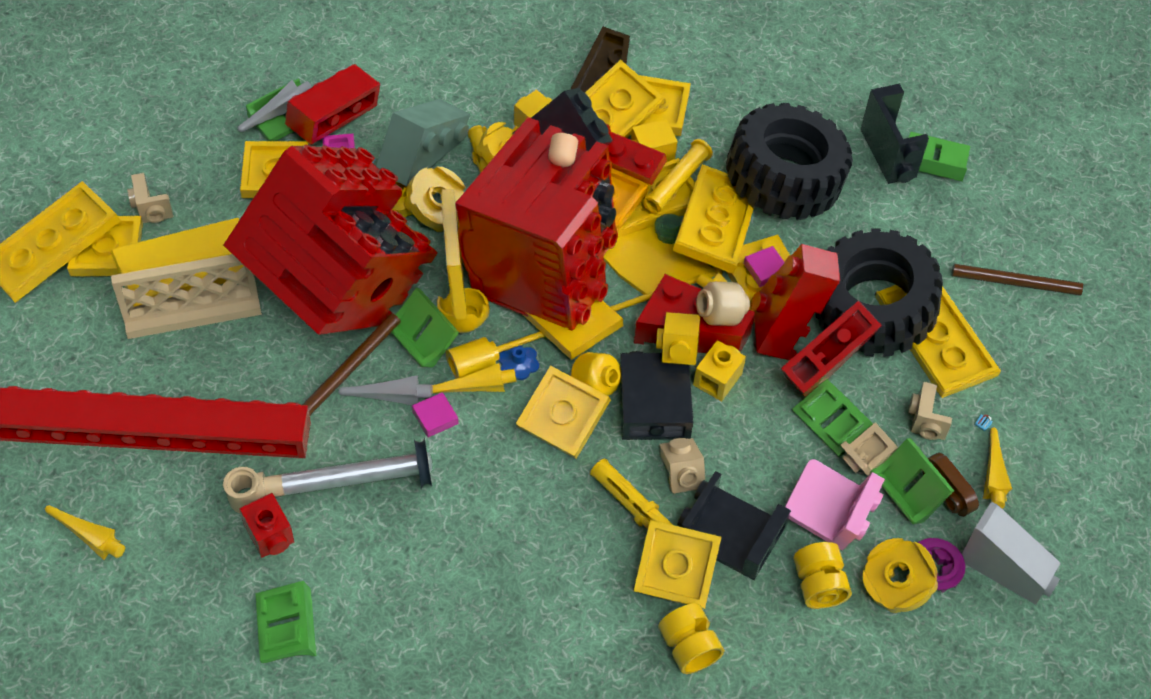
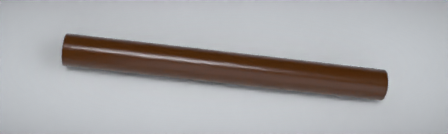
[952,264,1083,296]
[302,313,401,416]

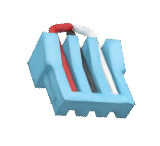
[975,414,993,431]

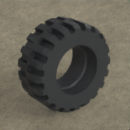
[726,103,853,220]
[815,228,943,357]

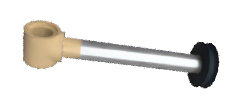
[223,436,432,514]

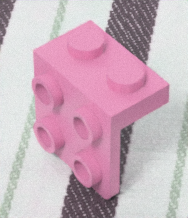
[785,459,885,551]

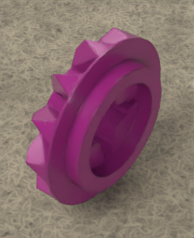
[907,538,966,593]

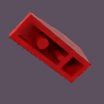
[781,300,882,397]

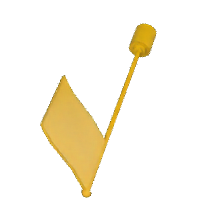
[446,225,722,379]

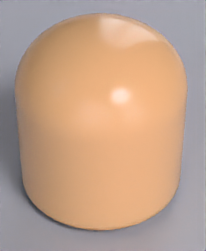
[548,133,579,167]

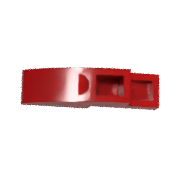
[605,123,667,185]

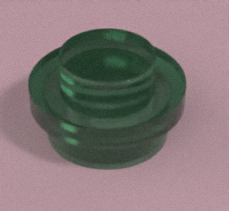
[654,214,683,244]

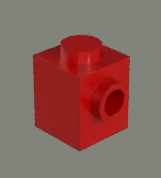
[239,493,294,558]

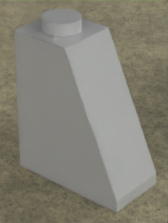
[962,502,1060,605]

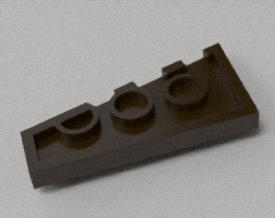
[570,26,630,93]

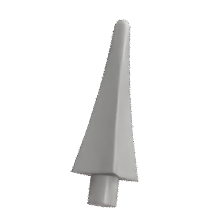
[238,80,312,132]
[338,375,433,406]

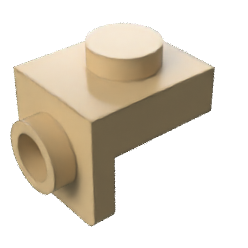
[127,173,173,223]
[908,382,952,440]
[841,422,898,476]
[659,438,705,493]

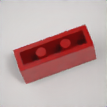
[285,64,380,145]

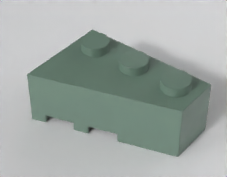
[376,99,470,186]

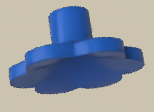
[498,345,539,380]

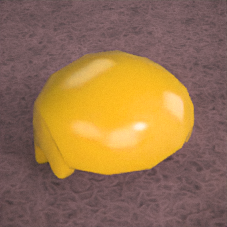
[437,288,490,333]

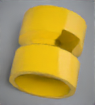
[793,542,852,609]
[658,603,725,674]

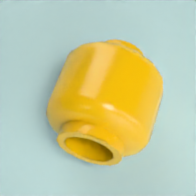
[571,352,621,396]

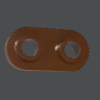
[922,452,979,517]

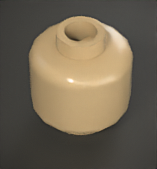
[696,281,750,326]

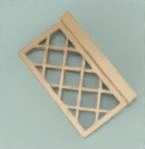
[111,254,262,339]

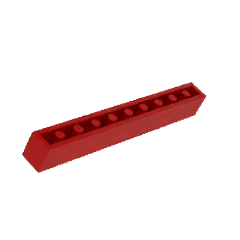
[0,386,311,458]

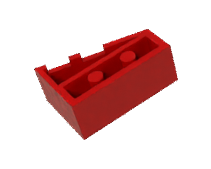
[751,244,840,360]
[634,274,756,354]

